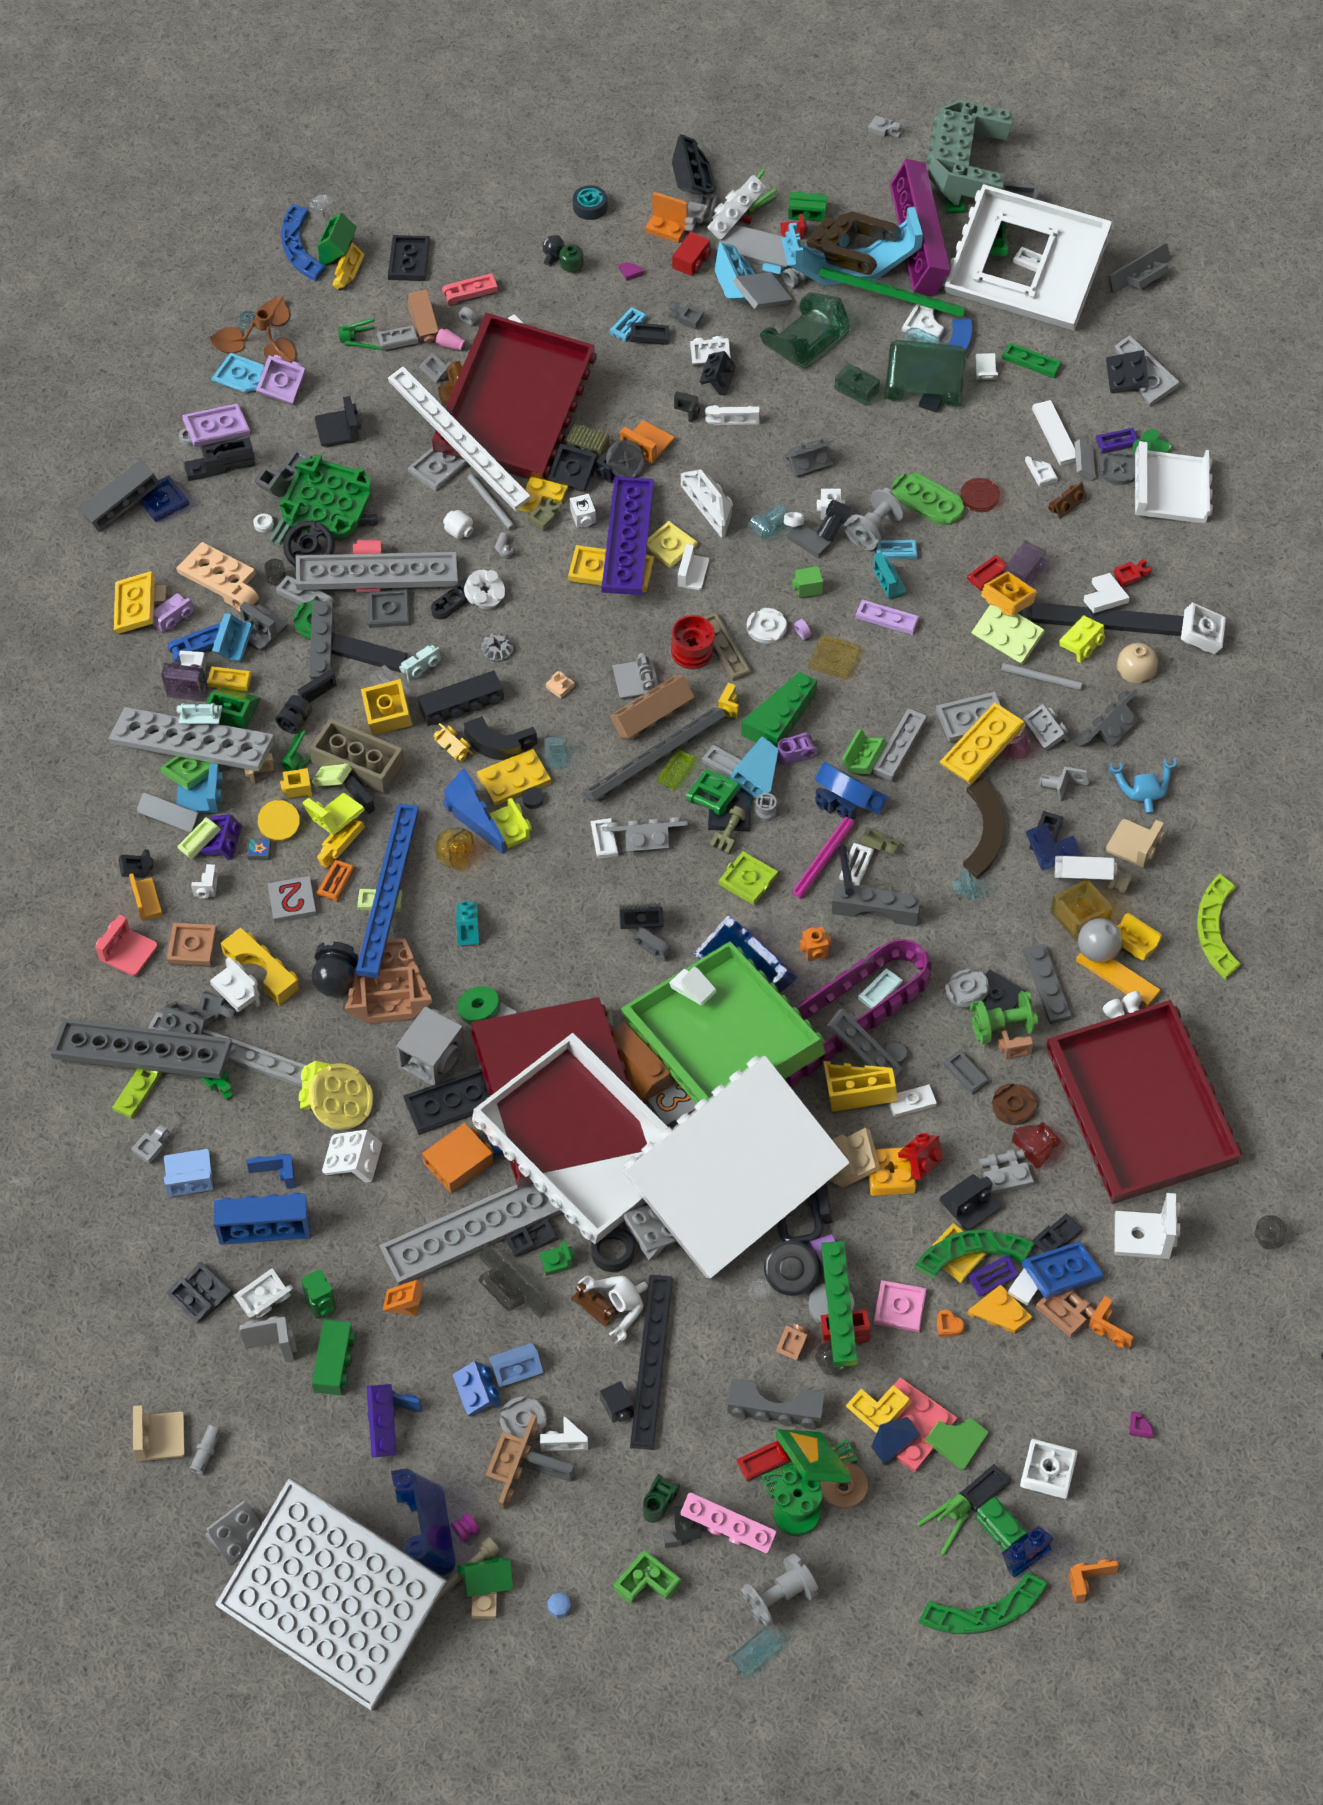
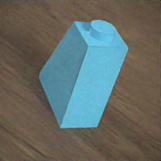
[729,737,778,799]

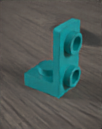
[456,901,479,945]

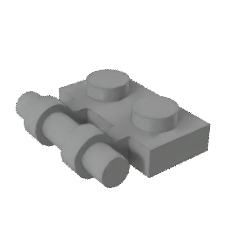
[979,1149,1034,1194]

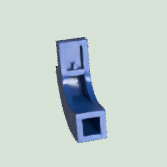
[814,761,889,815]

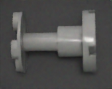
[844,488,906,551]
[739,1553,819,1627]

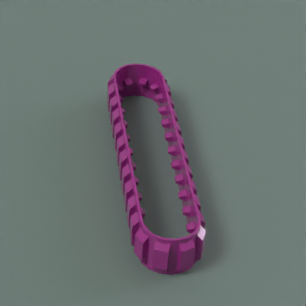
[784,939,932,1088]

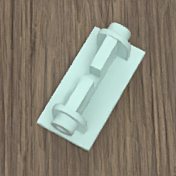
[399,645,441,681]
[177,703,222,724]

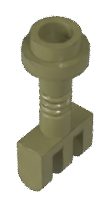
[710,806,746,854]

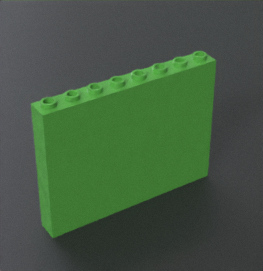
[621,942,825,1104]

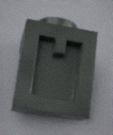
[674,1505,701,1540]

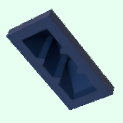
[871,1417,922,1465]

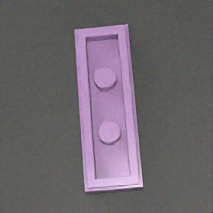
[855,599,920,635]

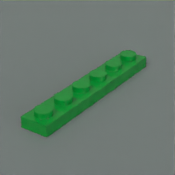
[821,1241,857,1367]

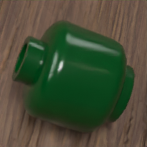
[559,244,584,273]

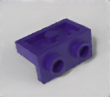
[200,814,242,860]

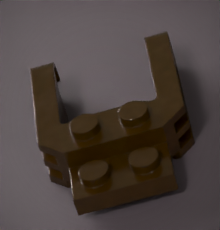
[806,211,901,275]

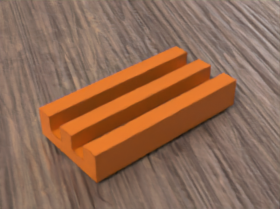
[317,859,355,902]

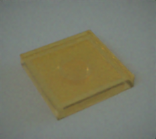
[808,635,860,680]

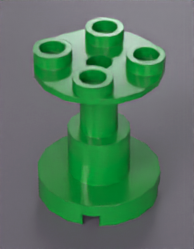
[773,1470,822,1537]

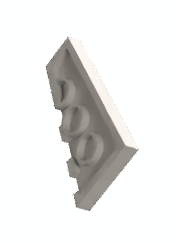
[1115,335,1179,407]

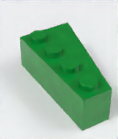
[741,672,817,747]

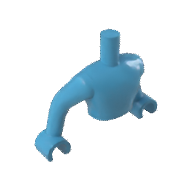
[1109,758,1176,814]

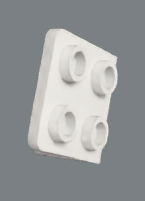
[322,1130,382,1182]
[233,1268,293,1318]

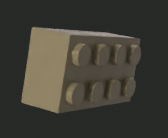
[309,718,404,793]

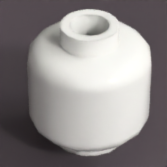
[443,510,473,539]

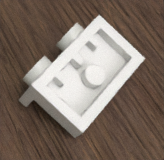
[690,336,730,366]

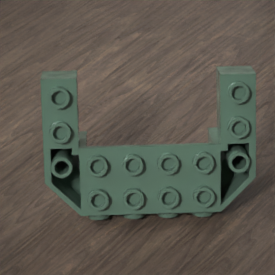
[926,100,1013,206]

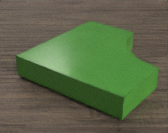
[924,1417,988,1470]

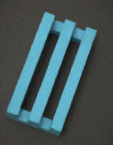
[610,307,647,342]
[876,540,917,560]

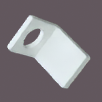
[976,353,998,380]

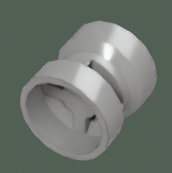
[782,268,808,288]
[756,793,777,821]

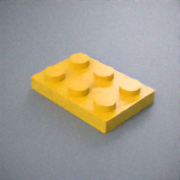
[114,571,155,634]
[477,749,551,806]

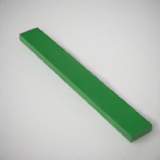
[818,267,967,317]

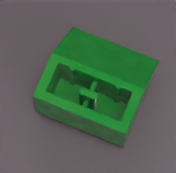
[317,213,357,265]
[206,687,261,729]

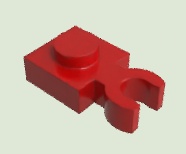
[1113,560,1152,587]

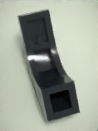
[463,716,537,760]

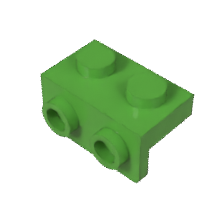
[842,730,887,774]

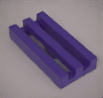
[1096,428,1138,454]
[967,1255,1018,1296]

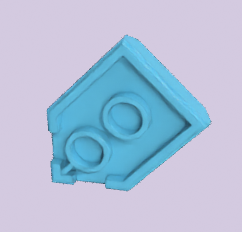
[211,353,264,393]

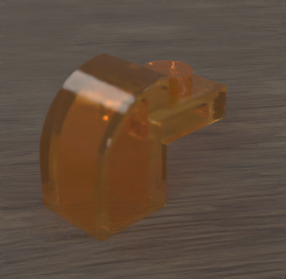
[437,361,462,406]

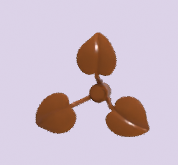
[210,296,295,363]

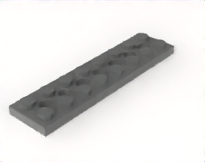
[51,1018,233,1079]

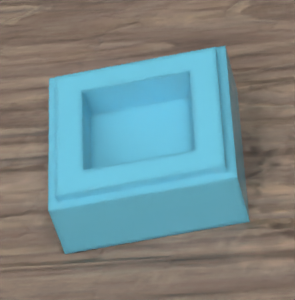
[762,263,785,274]

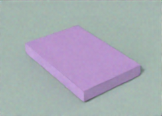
[182,403,250,447]

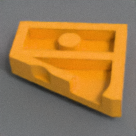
[967,1284,1032,1334]

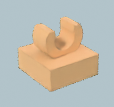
[546,671,575,699]

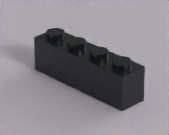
[418,670,504,726]

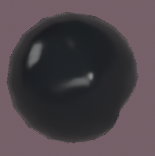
[542,235,565,266]

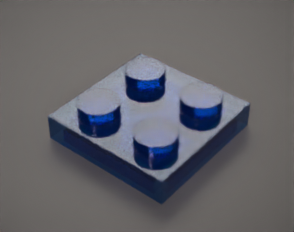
[139,475,189,522]

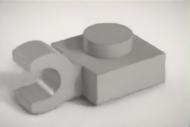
[868,116,902,138]
[685,202,707,232]
[131,1124,170,1164]

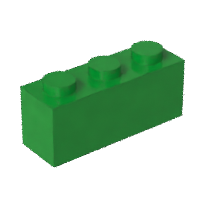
[312,1320,356,1396]

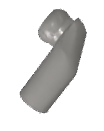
[495,532,513,558]

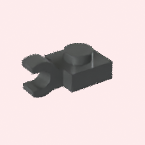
[669,303,704,329]
[198,991,238,1019]

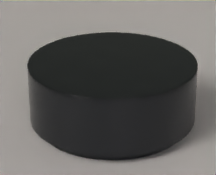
[522,788,543,809]

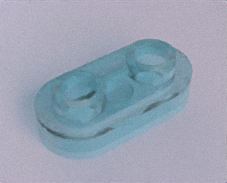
[904,327,941,355]

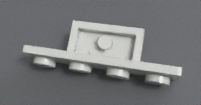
[708,175,766,240]

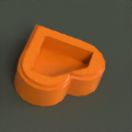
[937,1309,964,1337]

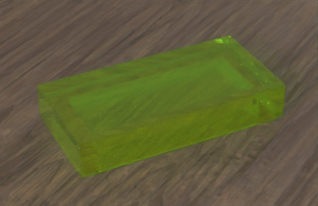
[657,749,696,791]

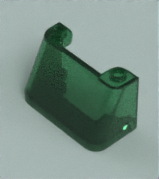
[760,292,850,369]
[884,340,967,407]

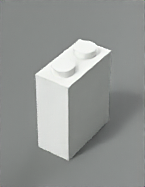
[1055,856,1117,880]

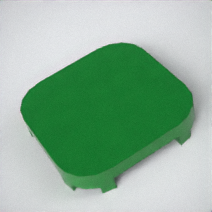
[280,455,372,540]

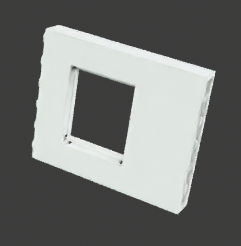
[943,184,1112,331]

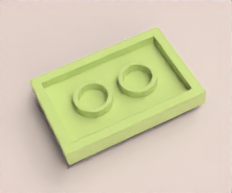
[971,605,1045,665]

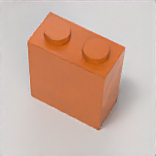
[422,1123,494,1193]

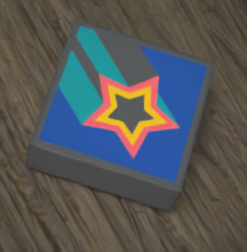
[247,838,271,860]

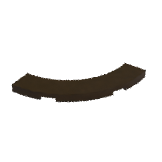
[963,777,1005,879]

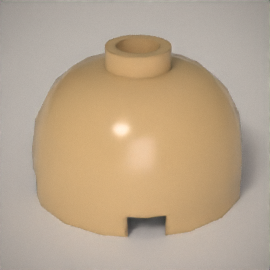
[1117,643,1158,684]

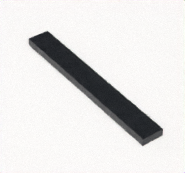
[1031,602,1184,636]
[630,1275,673,1450]

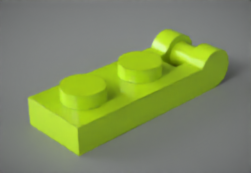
[112,1069,163,1119]

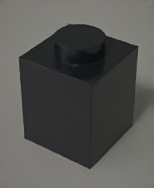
[600,1381,634,1423]

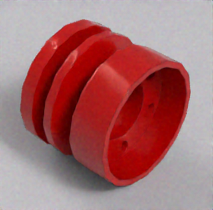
[671,615,715,670]

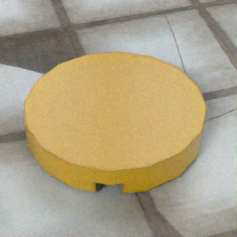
[258,800,299,842]

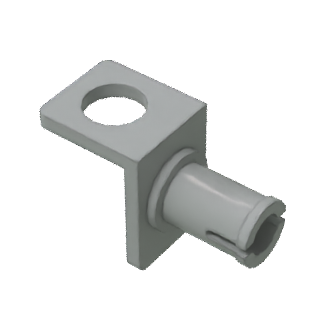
[1039,767,1089,801]

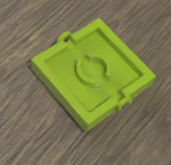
[719,851,778,905]

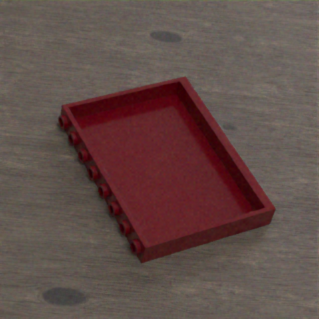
[432,312,597,480]
[470,997,647,1188]
[1046,1000,1242,1204]

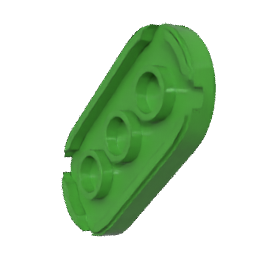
[892,473,964,525]

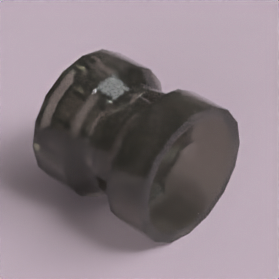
[264,558,286,586]

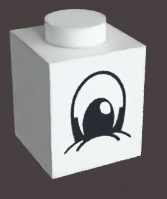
[570,494,596,528]

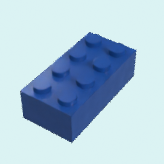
[214,1193,311,1245]

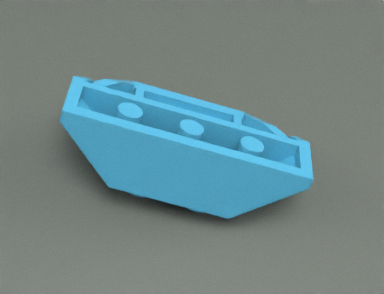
[715,242,755,301]

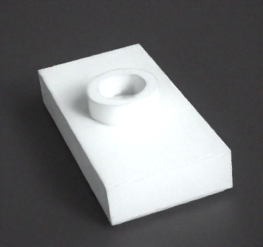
[889,1085,937,1118]

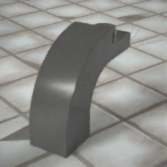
[254,448,312,497]

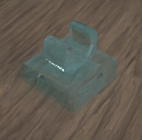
[952,870,977,900]

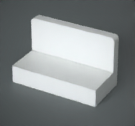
[678,544,709,590]

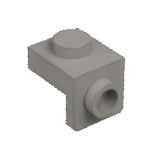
[418,353,452,383]

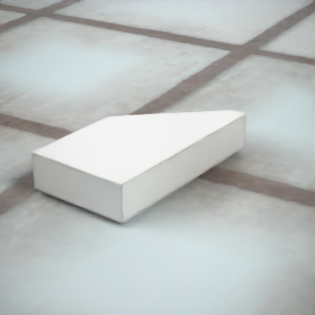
[1025,456,1058,487]

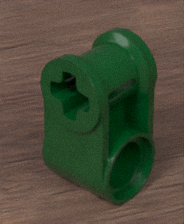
[643,1474,680,1523]

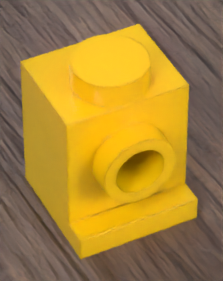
[280,768,312,799]

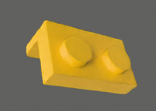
[1118,913,1162,961]

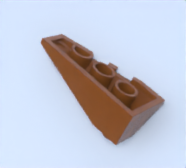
[612,1022,674,1104]

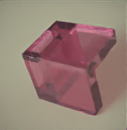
[1004,726,1031,760]

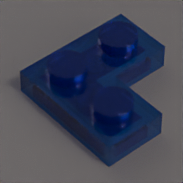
[1026,823,1082,870]

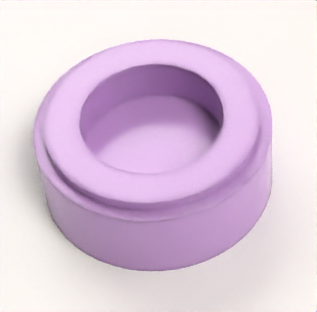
[794,619,811,640]

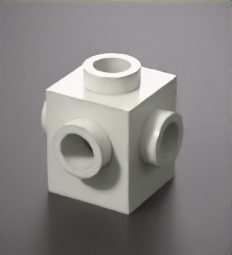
[817,489,845,520]

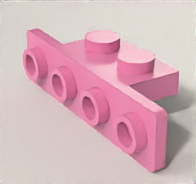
[681,1493,777,1553]

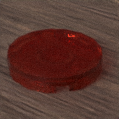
[960,478,1000,513]

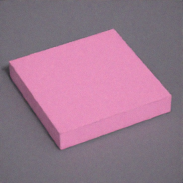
[874,1280,927,1333]

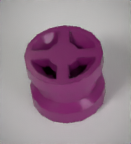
[451,1513,480,1543]

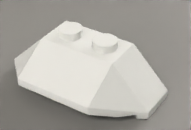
[681,469,733,538]

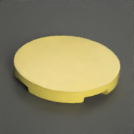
[309,1063,373,1130]

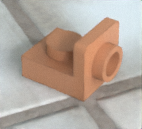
[997,1030,1033,1059]
[776,1323,810,1361]

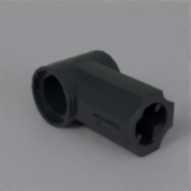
[817,499,851,542]

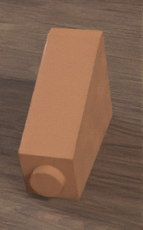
[407,289,438,343]

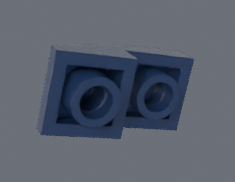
[815,788,857,820]

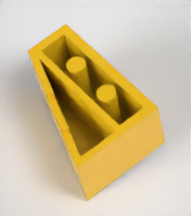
[824,1061,898,1112]

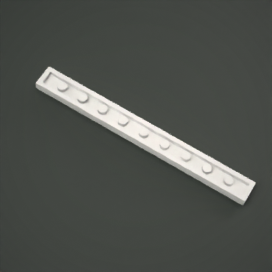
[388,367,530,511]

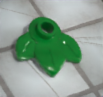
[1132,429,1171,454]

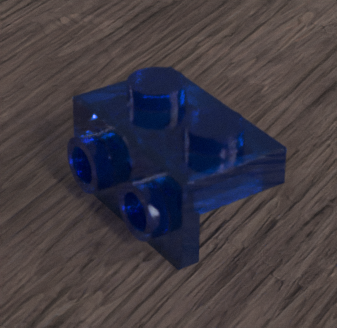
[1002,1526,1053,1578]

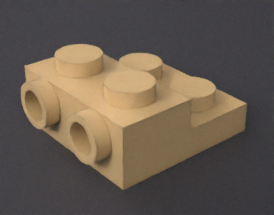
[830,1128,880,1188]

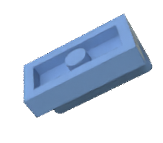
[489,1343,543,1387]

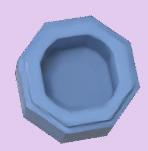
[547,1592,571,1618]

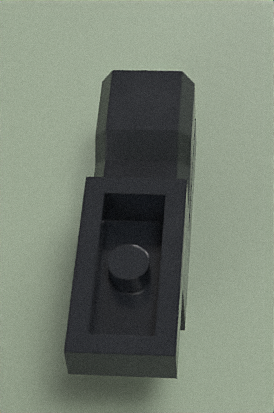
[184,437,255,481]

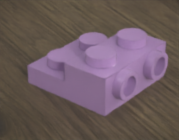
[256,355,305,405]

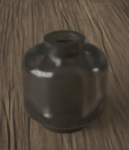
[815,1340,846,1377]

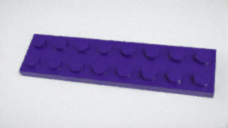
[602,477,654,595]

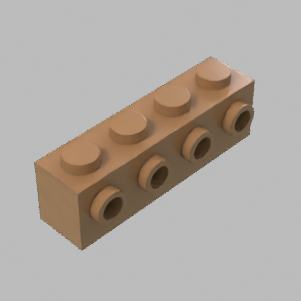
[610,675,694,739]

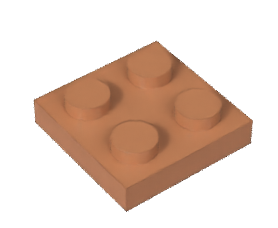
[167,923,217,966]

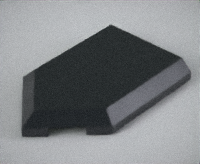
[708,786,752,832]

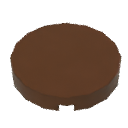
[992,1084,1036,1125]

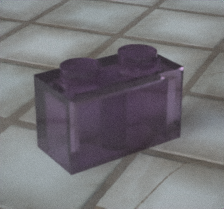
[1004,540,1047,585]

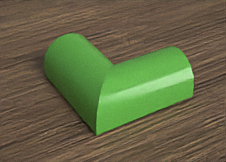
[613,1550,681,1603]

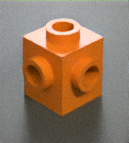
[799,927,832,962]

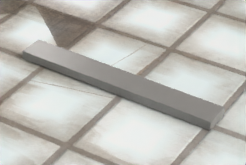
[148,1012,306,1087]

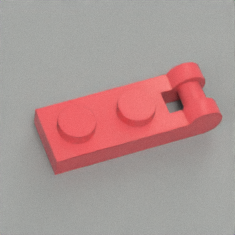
[442,273,498,306]

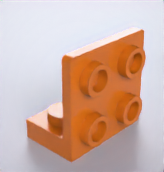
[645,192,688,243]
[620,420,674,464]

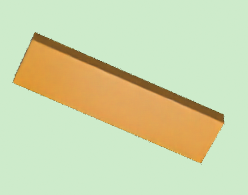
[1076,953,1160,1007]

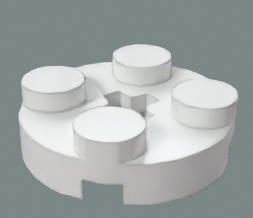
[464,570,505,610]

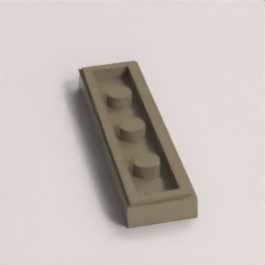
[704,612,751,682]

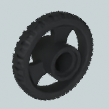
[283,520,335,567]

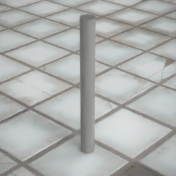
[467,474,515,531]
[1001,663,1082,690]

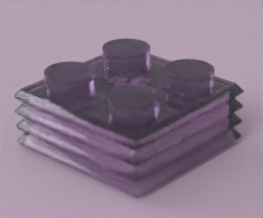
[161,662,209,702]

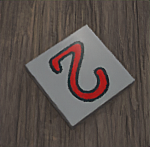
[267,876,316,923]

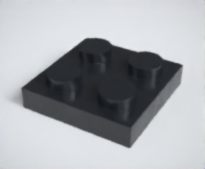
[1106,350,1149,393]

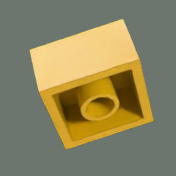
[361,679,413,735]

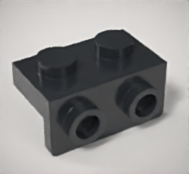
[699,351,736,395]

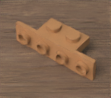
[485,1414,540,1509]

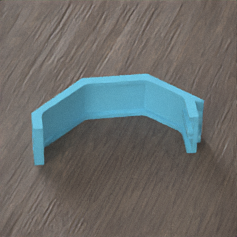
[781,207,923,286]

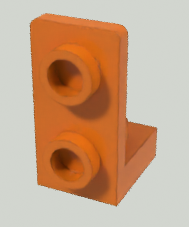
[1089,1296,1134,1349]
[1068,1559,1119,1603]

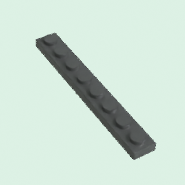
[583,707,726,801]

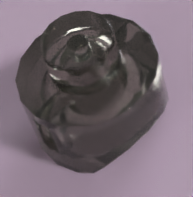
[1254,1215,1287,1250]

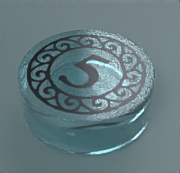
[239,310,256,329]

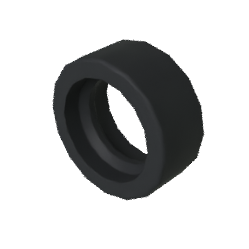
[591,1227,634,1273]

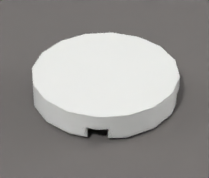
[747,608,787,644]

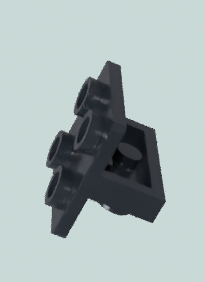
[940,1174,1002,1231]

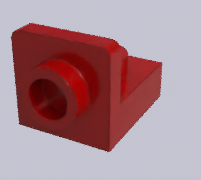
[780,214,807,240]

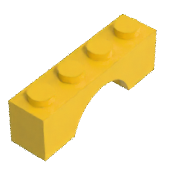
[221,927,299,1006]

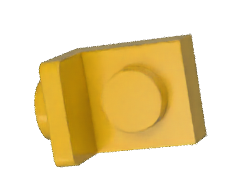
[718,683,739,719]

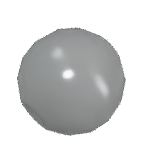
[1078,918,1123,962]

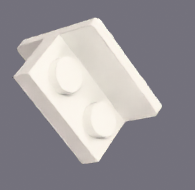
[210,957,260,1012]

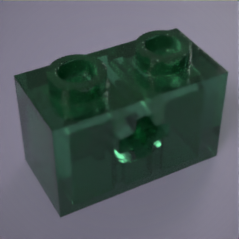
[834,363,880,406]

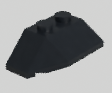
[672,134,716,194]

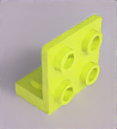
[302,793,365,835]

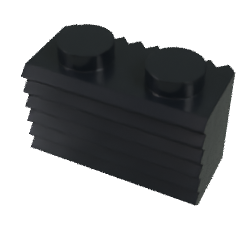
[619,902,664,929]

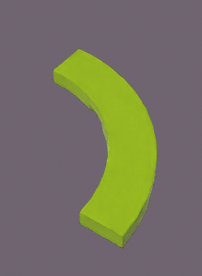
[1197,874,1241,980]

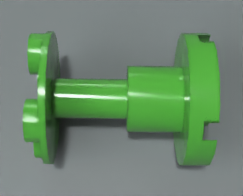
[970,991,1038,1045]

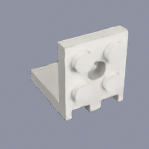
[1114,1193,1180,1259]

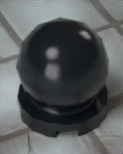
[312,941,359,997]

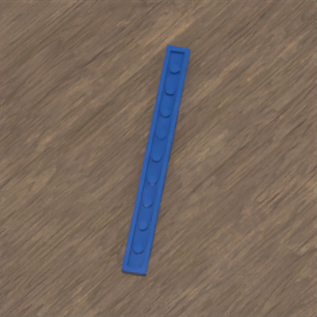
[356,804,419,978]

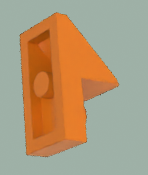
[383,1280,423,1316]

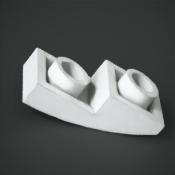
[1008,1268,1038,1306]

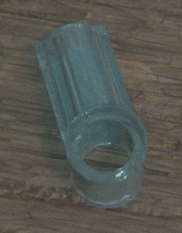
[748,504,788,540]

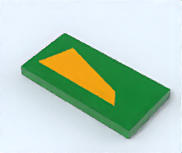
[776,1429,851,1483]

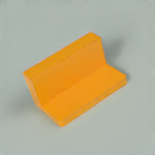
[129,874,162,921]

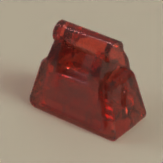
[1011,1122,1061,1169]

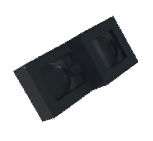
[1032,1213,1082,1253]
[505,1218,558,1257]

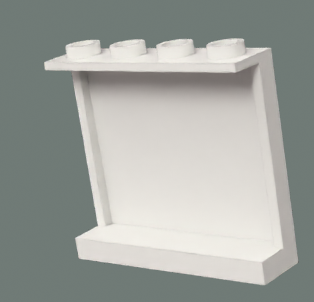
[1135,441,1213,523]

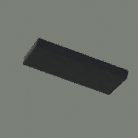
[403,1068,490,1135]

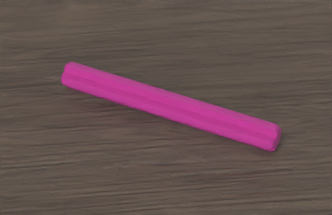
[793,817,854,899]

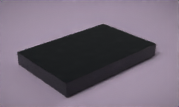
[388,235,430,281]

